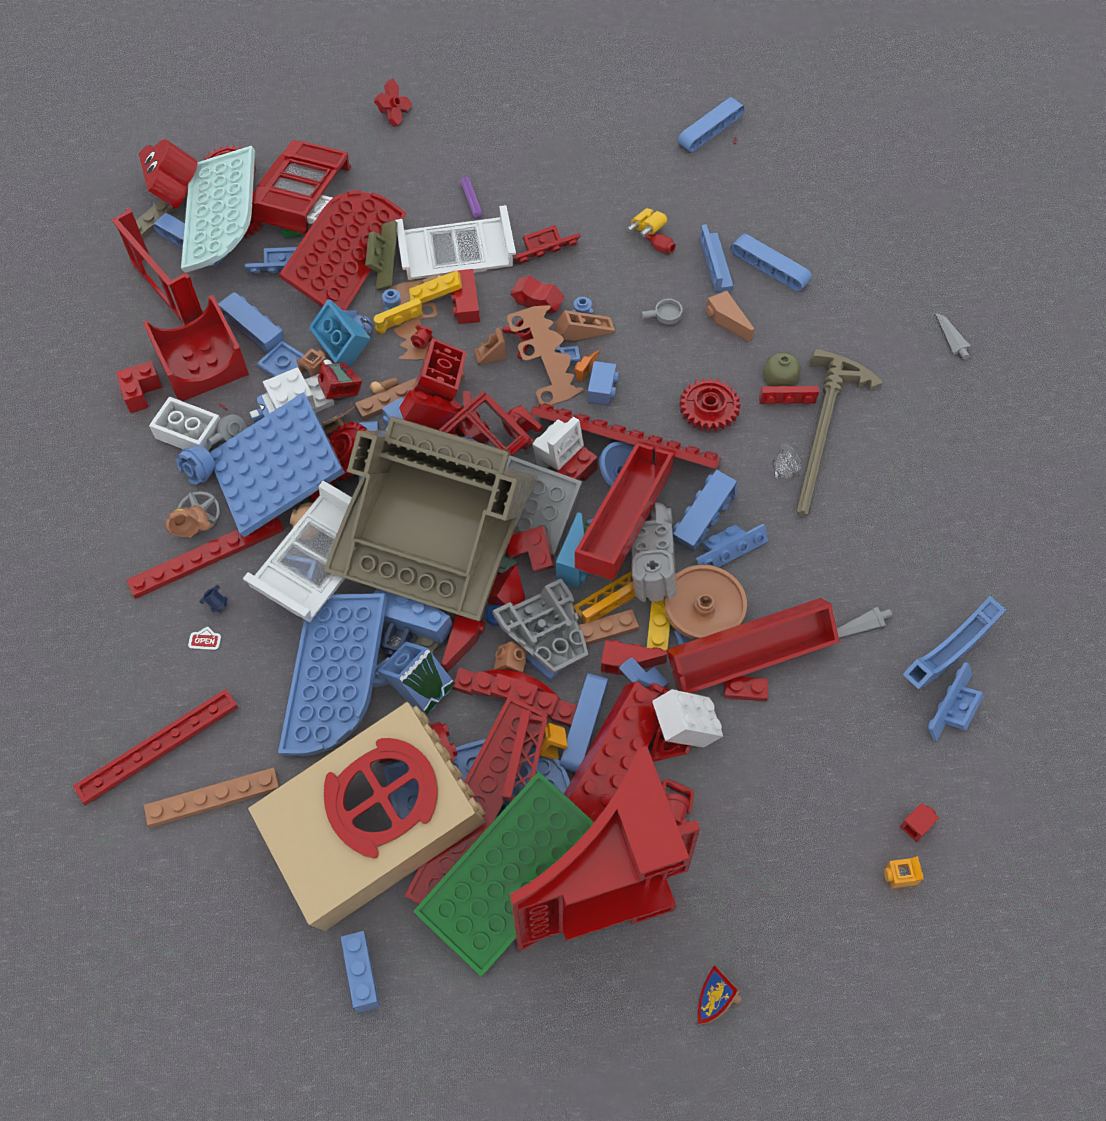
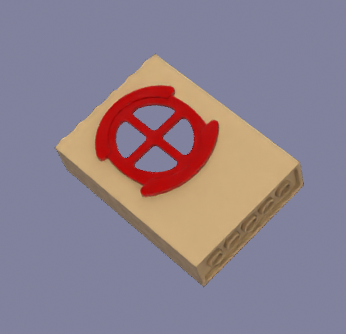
[248,702,486,931]

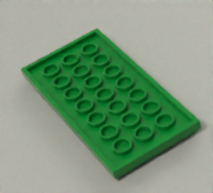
[413,771,594,977]

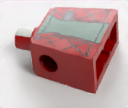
[318,360,362,399]

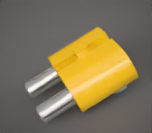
[627,208,668,237]

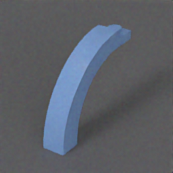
[903,596,1007,689]

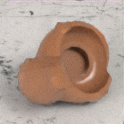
[165,505,212,538]

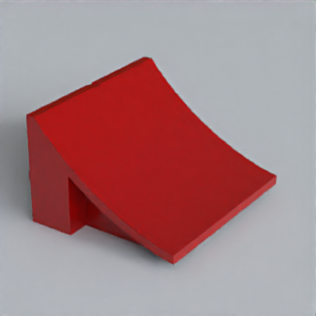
[510,746,700,952]

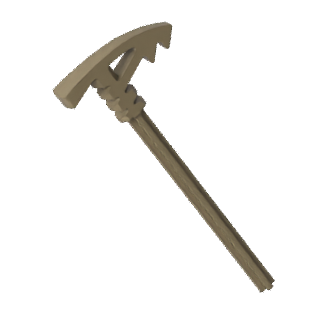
[796,349,882,517]

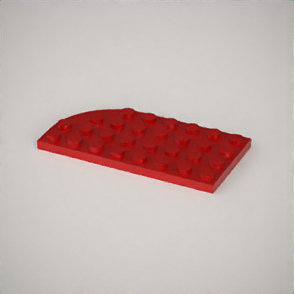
[278,190,407,310]

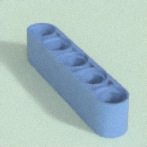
[677,97,745,152]
[152,213,228,266]
[730,234,812,291]
[560,673,609,773]

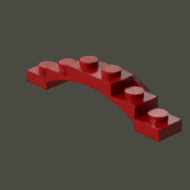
[452,668,578,727]

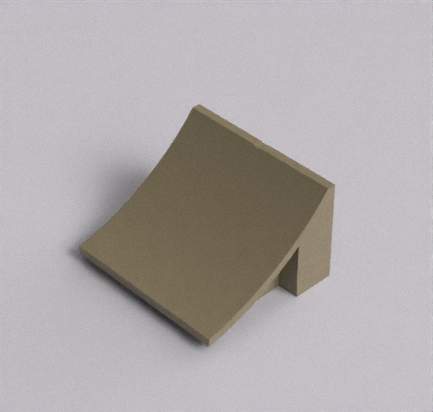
[324,416,537,621]

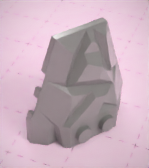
[492,578,589,674]

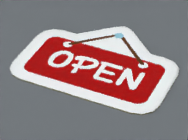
[188,627,221,650]

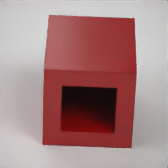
[900,803,939,842]

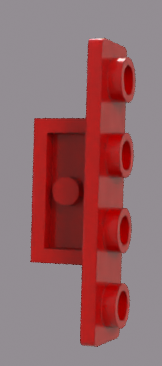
[513,225,581,264]

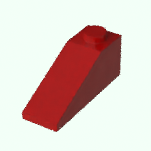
[441,614,486,673]

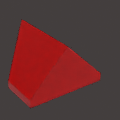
[487,564,525,606]
[651,725,691,762]

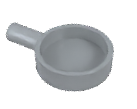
[641,299,683,325]
[207,414,246,446]

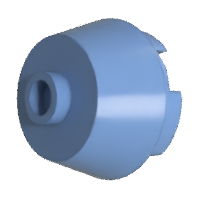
[176,446,215,485]

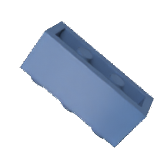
[341,931,380,1013]

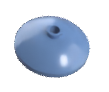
[599,442,634,487]

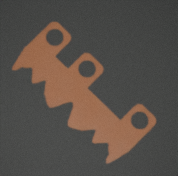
[388,280,437,360]
[507,305,583,405]

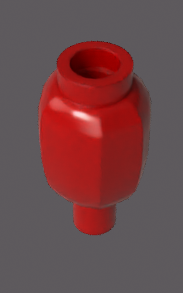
[646,234,676,253]

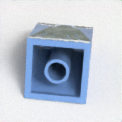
[377,642,455,714]

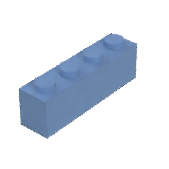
[218,292,285,354]

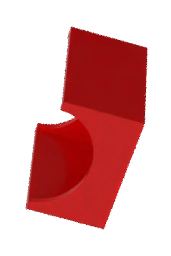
[143,295,249,402]

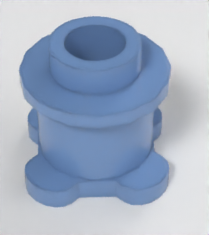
[382,289,401,311]
[572,297,593,314]

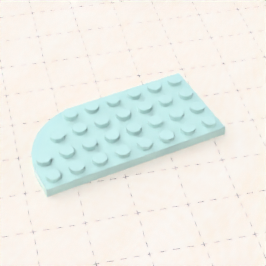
[181,146,255,273]

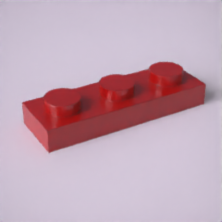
[759,386,819,405]

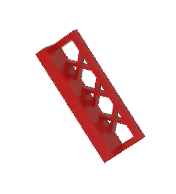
[502,709,548,802]

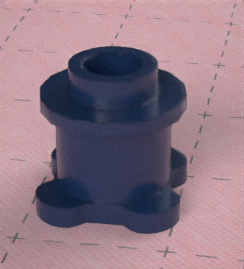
[199,585,228,612]

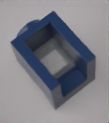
[381,623,413,657]

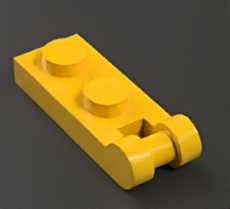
[374,298,423,334]

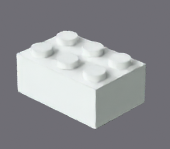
[149,397,220,452]
[652,689,723,748]

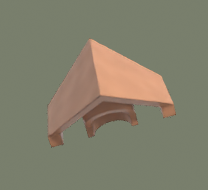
[474,328,506,365]

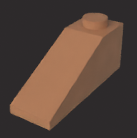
[706,291,754,342]
[555,310,615,341]

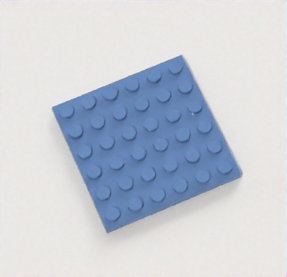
[209,392,345,537]

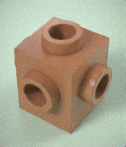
[494,641,527,673]

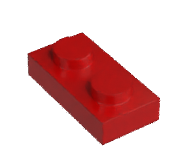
[724,677,768,702]

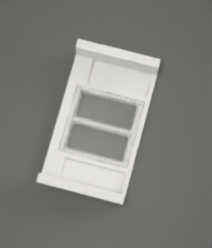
[395,205,516,280]
[243,481,352,623]

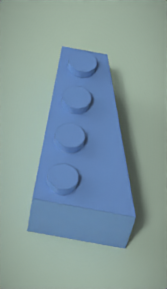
[673,469,738,552]
[373,589,453,644]

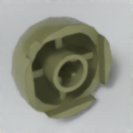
[763,352,801,386]

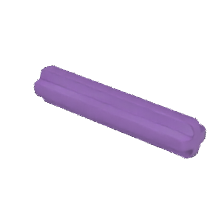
[461,176,482,218]

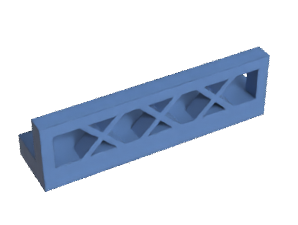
[700,224,733,293]

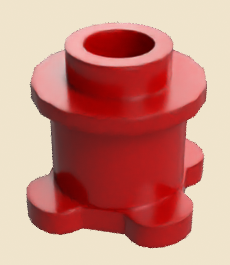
[411,324,434,349]

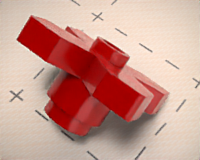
[374,79,412,127]

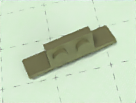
[365,221,398,290]

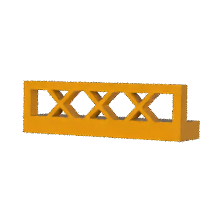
[573,571,636,623]

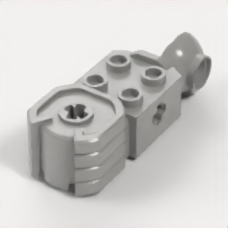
[632,502,677,602]

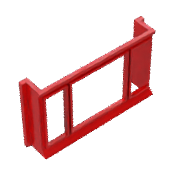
[111,208,203,325]
[439,391,534,456]

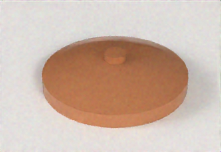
[664,565,747,640]

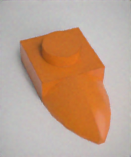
[574,350,600,383]

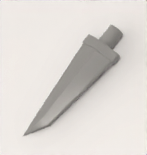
[935,313,971,360]
[837,607,892,638]

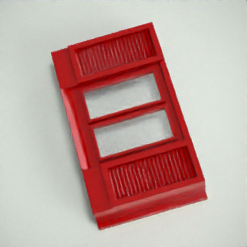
[251,140,351,234]

